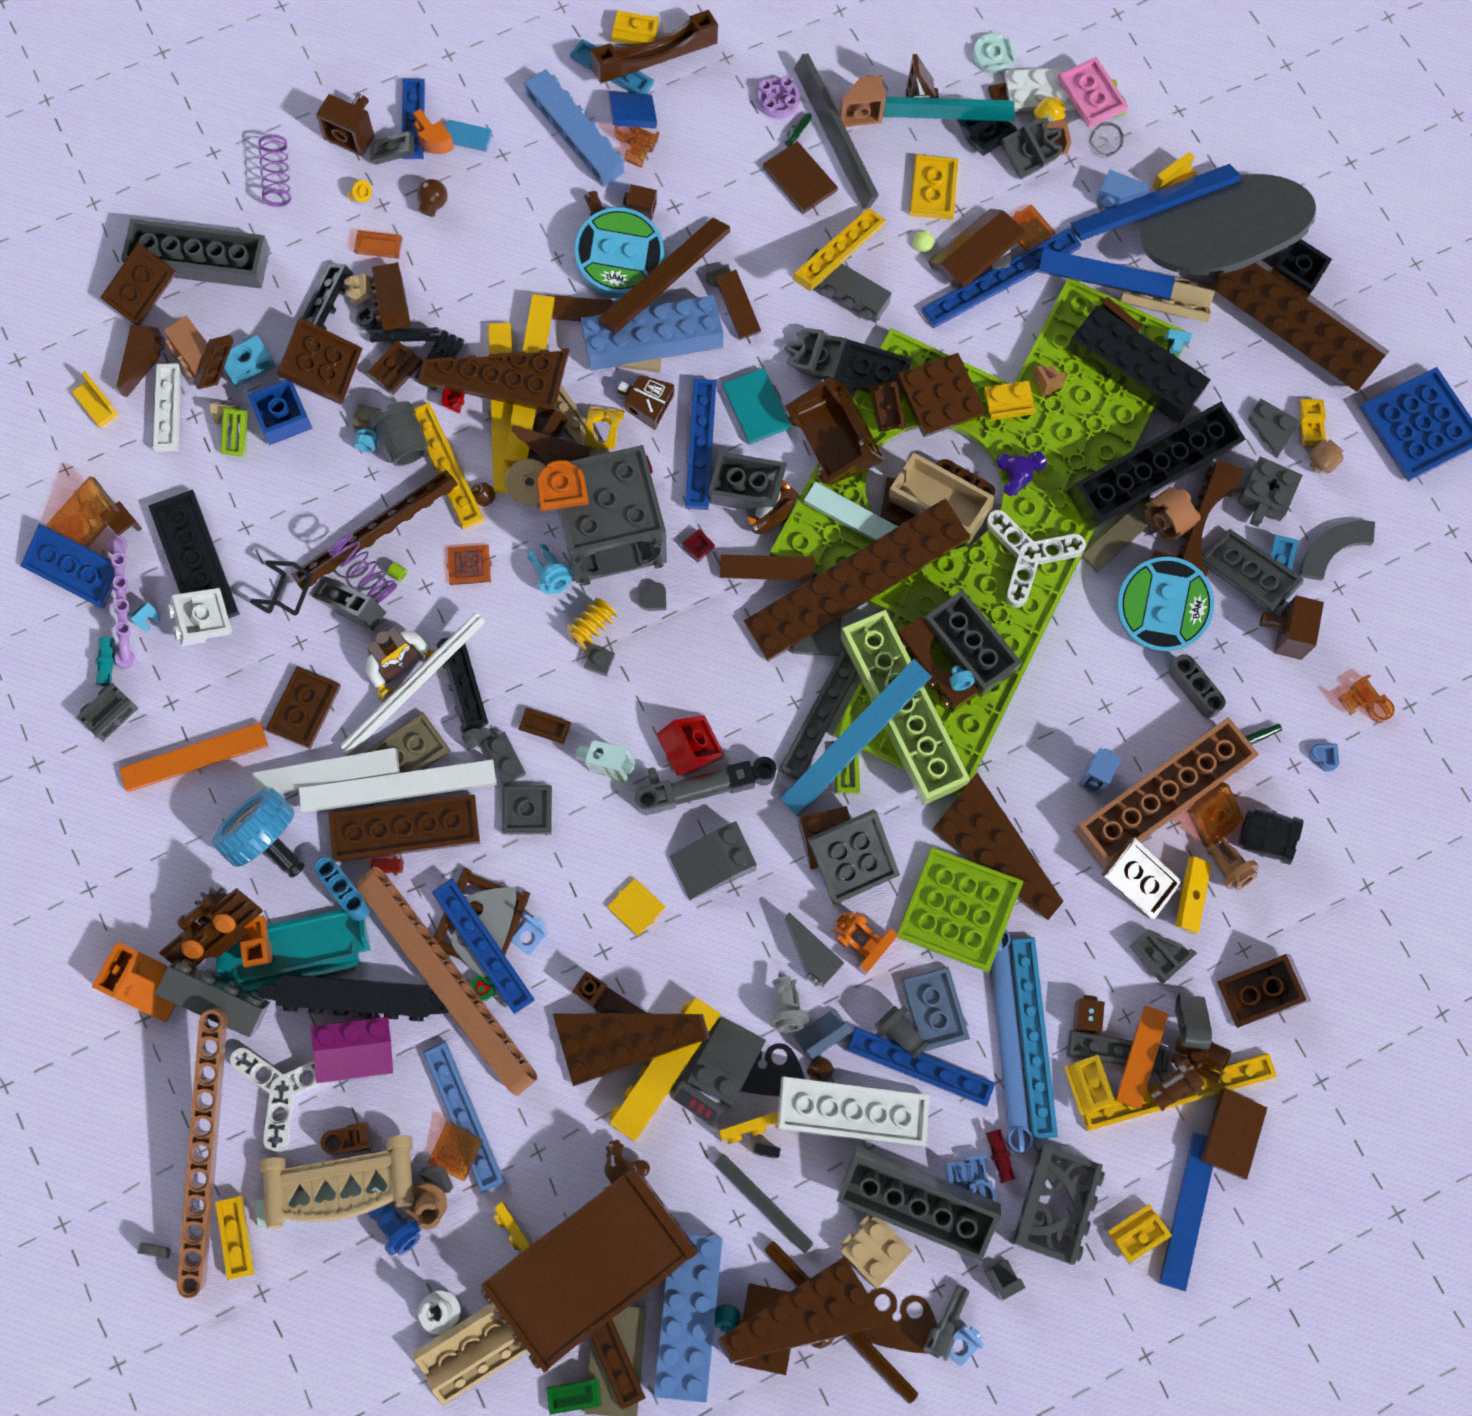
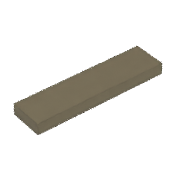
[1081,498,1150,572]

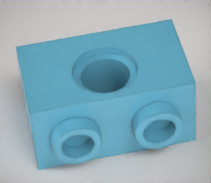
[224,335,275,388]

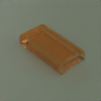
[354,230,403,259]

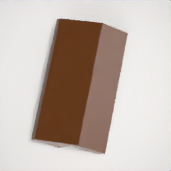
[928,208,1027,288]

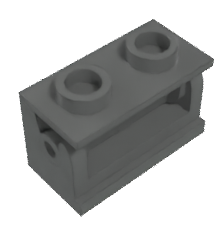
[76,683,139,742]

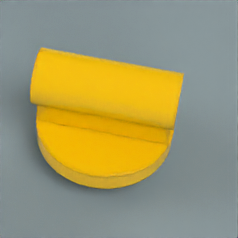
[346,179,372,203]

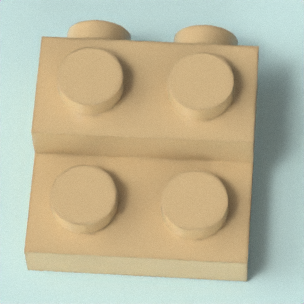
[839,1214,912,1289]

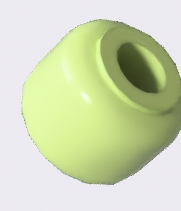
[912,230,935,253]

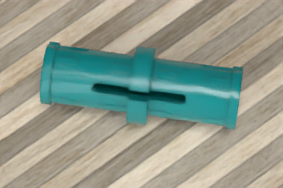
[95,637,115,687]

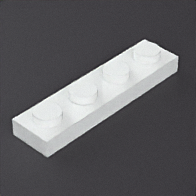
[153,363,182,452]

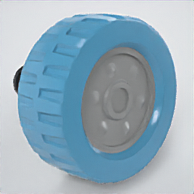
[212,787,305,878]

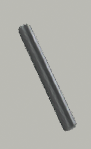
[715,1154,813,1253]

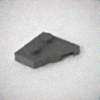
[1248,398,1300,458]
[1129,929,1197,984]

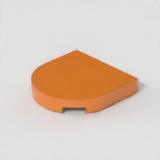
[537,460,589,511]

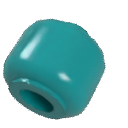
[714,1304,740,1333]

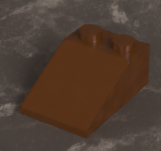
[1217,954,1311,1028]
[734,1283,791,1375]

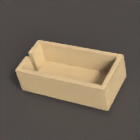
[889,453,995,544]

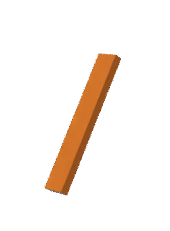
[119,722,269,792]

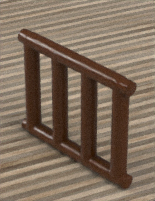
[433,867,531,960]

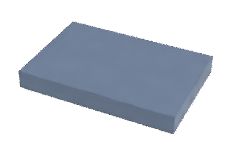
[901,967,970,1052]

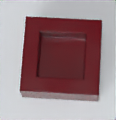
[682,529,715,562]

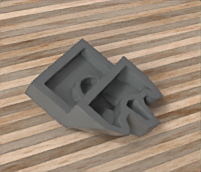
[1000,118,1063,180]
[784,328,847,380]

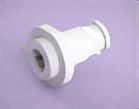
[418,1291,461,1335]

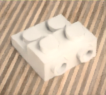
[167,588,232,646]

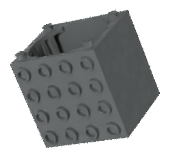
[558,445,667,586]

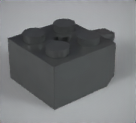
[1238,456,1303,527]

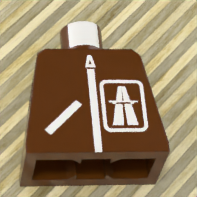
[617,375,675,430]

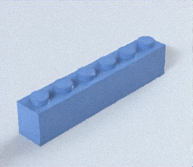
[524,69,625,187]

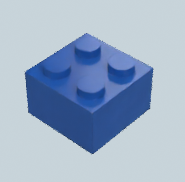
[247,380,313,446]

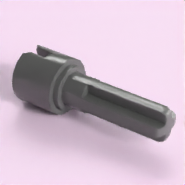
[923,1285,970,1361]

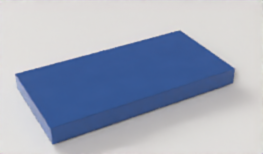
[21,524,115,608]

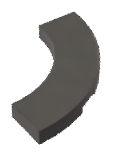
[1299,521,1375,581]

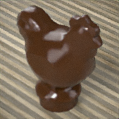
[603,1140,650,1190]

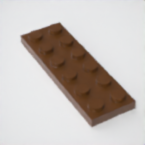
[328,794,480,863]

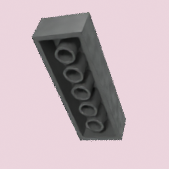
[121,219,270,289]
[837,1145,1001,1261]

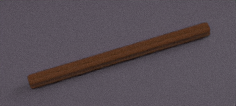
[765,1241,918,1404]

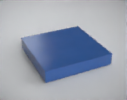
[608,91,657,128]

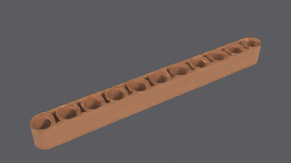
[355,866,538,1096]
[177,1007,228,1298]

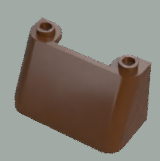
[785,376,885,485]

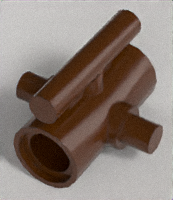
[1171,1035,1231,1084]

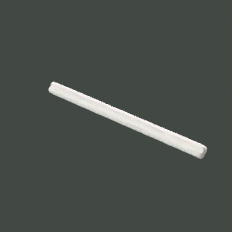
[341,613,485,755]

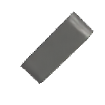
[1169,654,1226,718]
[1175,993,1212,1050]

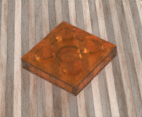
[1187,782,1245,848]

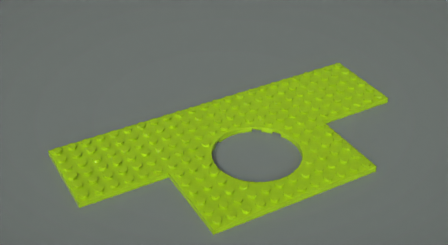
[770,279,1186,797]

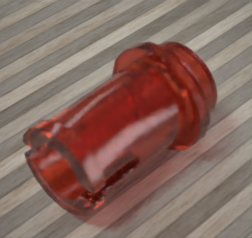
[371,856,403,876]

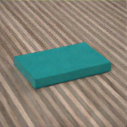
[722,368,791,444]

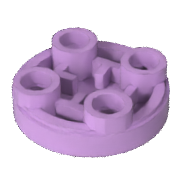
[757,76,800,119]

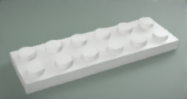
[777,1077,930,1147]

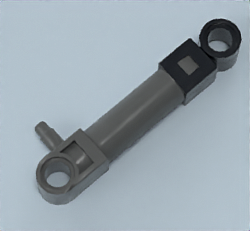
[635,757,776,815]

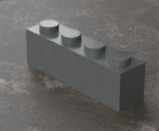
[807,248,892,323]

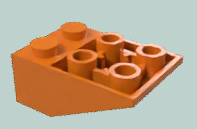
[92,942,176,1023]

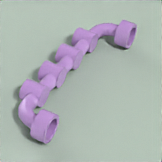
[108,535,135,669]

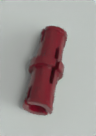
[985,1129,1016,1183]

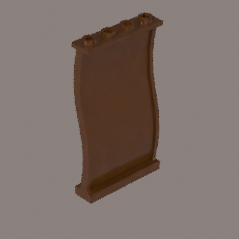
[481,1165,698,1373]

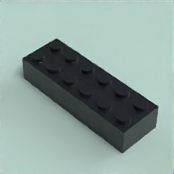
[1067,305,1211,424]

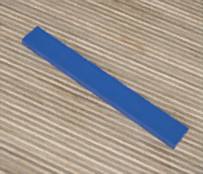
[1071,164,1241,241]
[921,228,1082,329]

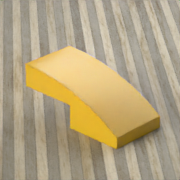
[1299,399,1327,446]

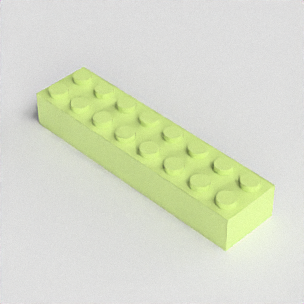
[840,610,970,805]

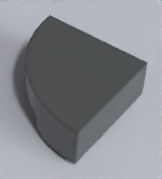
[419,1166,454,1193]

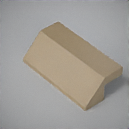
[1120,265,1215,323]
[412,1303,528,1406]

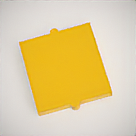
[607,878,666,936]

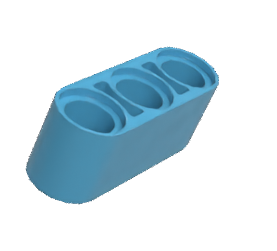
[314,857,369,921]

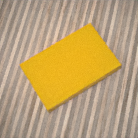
[909,154,959,220]

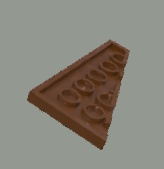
[418,348,569,413]
[933,772,1064,920]
[553,1013,710,1086]
[717,1256,888,1364]

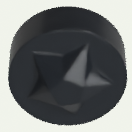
[356,306,378,330]

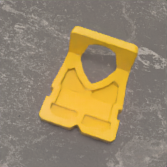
[585,405,625,449]

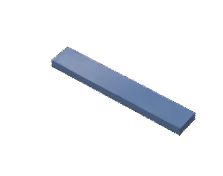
[423,1042,505,1193]

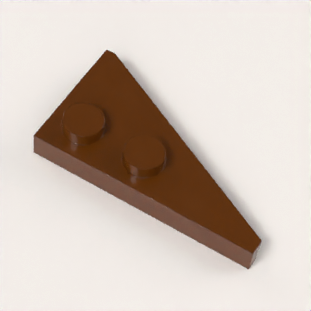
[511,426,591,464]

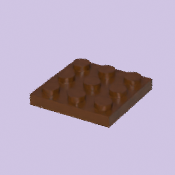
[276,317,363,405]
[896,353,986,438]

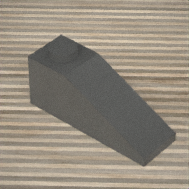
[312,578,386,631]
[785,912,844,988]

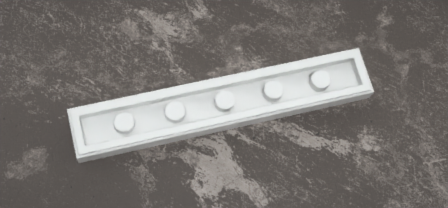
[253,748,400,794]

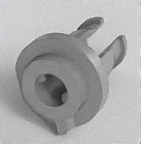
[769,976,809,1035]

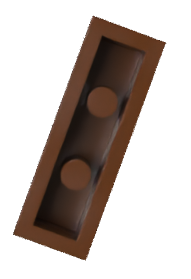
[369,262,411,331]

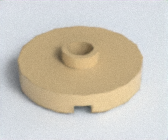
[505,459,546,505]

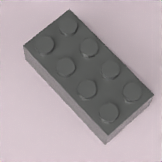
[924,590,1022,698]
[155,959,271,1037]

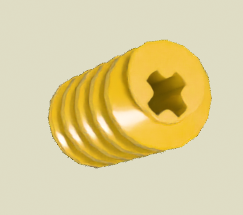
[567,598,618,650]

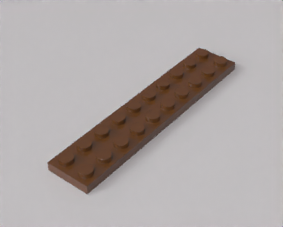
[744,498,970,662]

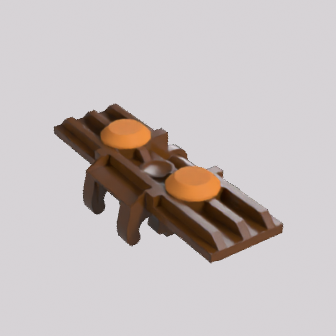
[159,888,263,965]

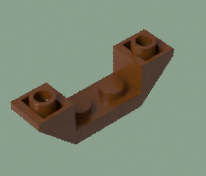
[572,971,652,1014]

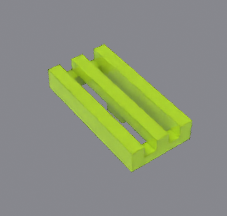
[220,407,248,457]
[835,754,860,794]

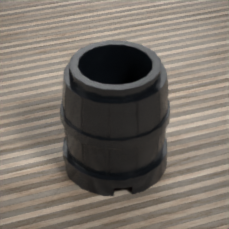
[1238,807,1304,865]

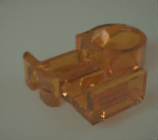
[614,126,659,168]
[1338,675,1395,723]

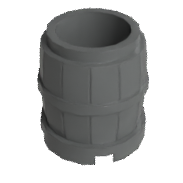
[370,401,428,466]

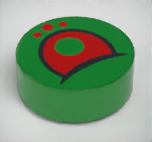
[470,976,496,1001]

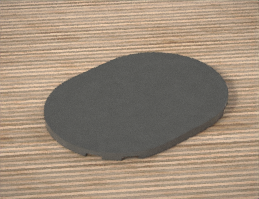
[1141,174,1316,275]

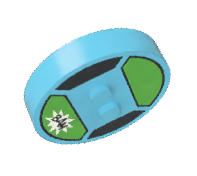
[574,207,664,299]
[1117,557,1214,651]

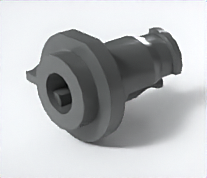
[875,1006,929,1059]

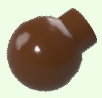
[417,179,448,217]

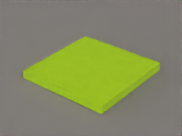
[897,847,1024,973]

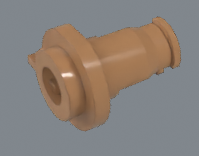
[1206,837,1259,890]
[405,1182,447,1230]

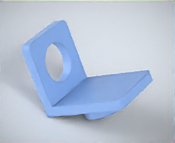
[512,914,548,955]
[949,1326,985,1366]

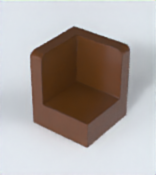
[100,501,142,535]

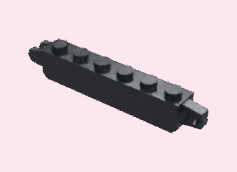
[257,974,449,1021]

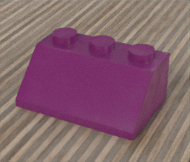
[311,1017,393,1084]

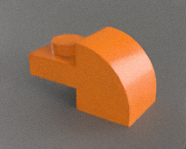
[413,109,454,154]
[240,915,272,968]

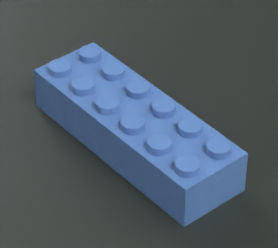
[581,295,723,371]
[654,1234,723,1403]

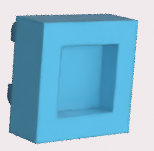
[1164,329,1192,355]
[128,601,160,631]

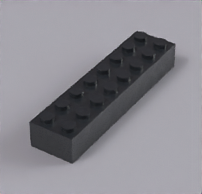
[1066,401,1246,531]

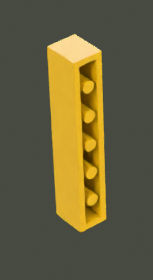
[609,997,721,1143]

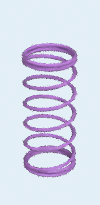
[258,134,291,207]
[328,532,397,603]

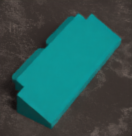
[216,905,371,993]

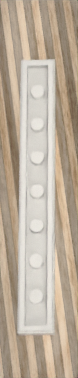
[299,760,497,813]

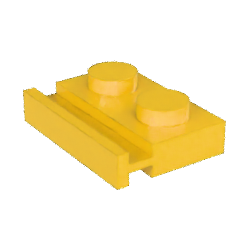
[611,10,659,46]
[983,381,1036,421]
[1064,1055,1116,1116]
[1107,1204,1172,1265]

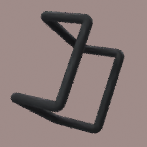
[250,560,312,616]

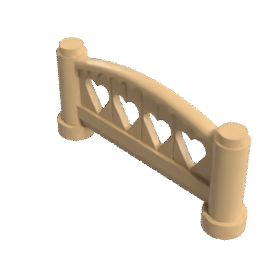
[259,1135,413,1230]

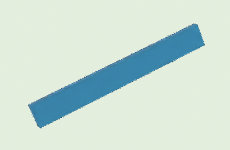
[780,659,932,816]
[1010,937,1058,1139]

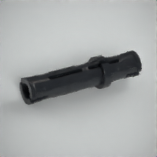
[369,327,439,344]

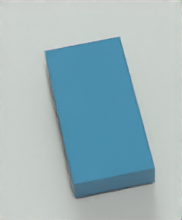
[446,120,492,152]

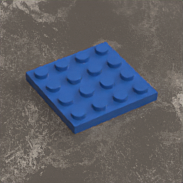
[1359,367,1472,482]

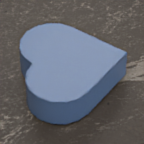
[1309,743,1339,772]

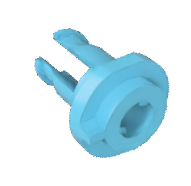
[527,544,574,594]

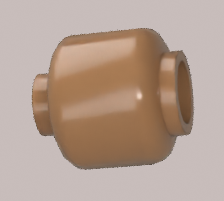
[1309,439,1344,474]

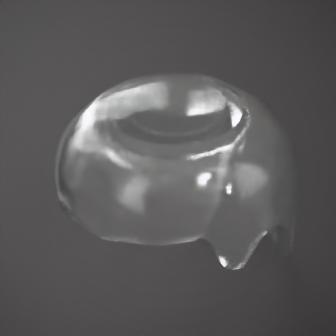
[1088,122,1124,158]

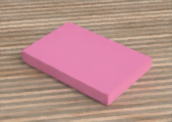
[1057,57,1128,128]

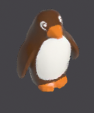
[747,481,800,534]

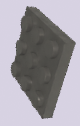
[807,809,900,905]

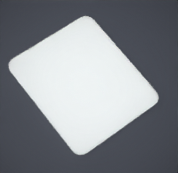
[992,256,1011,269]

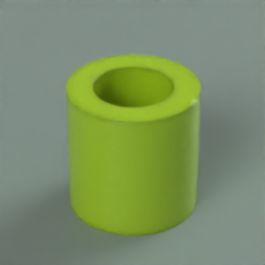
[387,562,408,582]

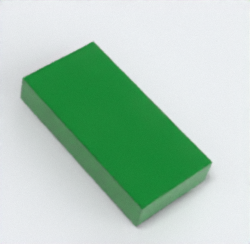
[546,1378,602,1415]

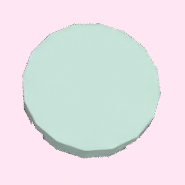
[972,33,1015,74]

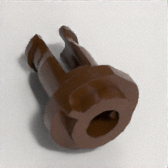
[1149,1058,1205,1112]

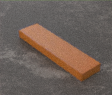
[1115,1005,1169,1109]

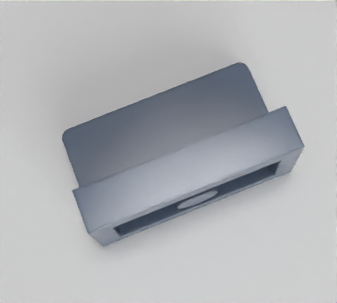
[795,1009,853,1061]

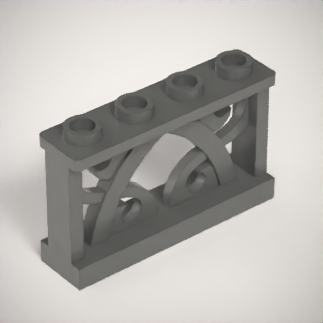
[1012,1144,1105,1265]

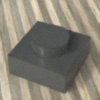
[584,645,615,677]

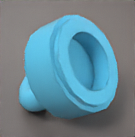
[353,428,378,452]
[949,666,975,691]

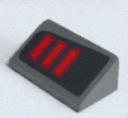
[673,1081,724,1126]

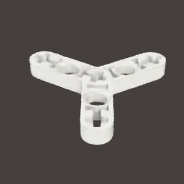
[986,510,1086,608]
[230,1048,322,1152]

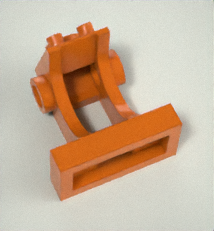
[832,912,899,976]

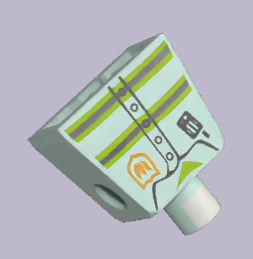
[576,740,636,784]

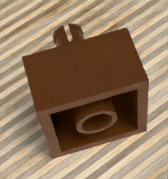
[316,93,375,157]
[1259,595,1324,660]

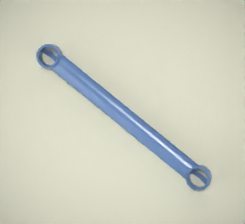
[991,930,1033,1153]

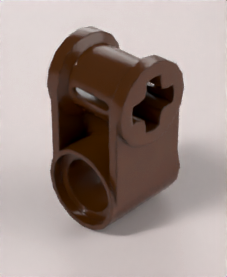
[320,1122,373,1155]

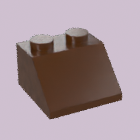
[798,806,850,870]

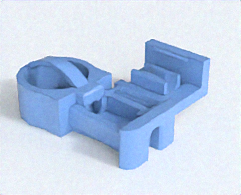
[945,1154,995,1201]

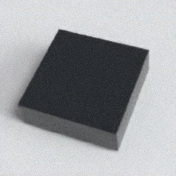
[753,1143,781,1159]

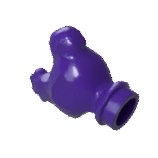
[996,450,1047,496]

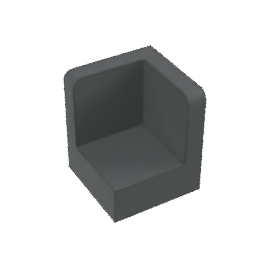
[984,1260,1026,1300]

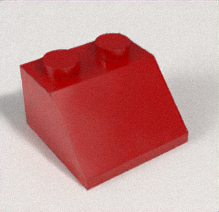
[656,715,725,776]

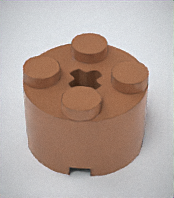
[1144,487,1201,542]

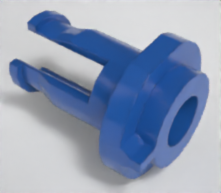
[368,1204,422,1255]

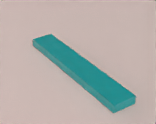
[884,97,1015,121]

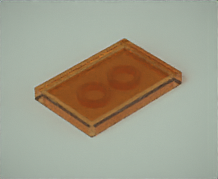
[46,476,121,547]

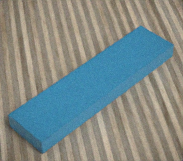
[570,39,654,94]

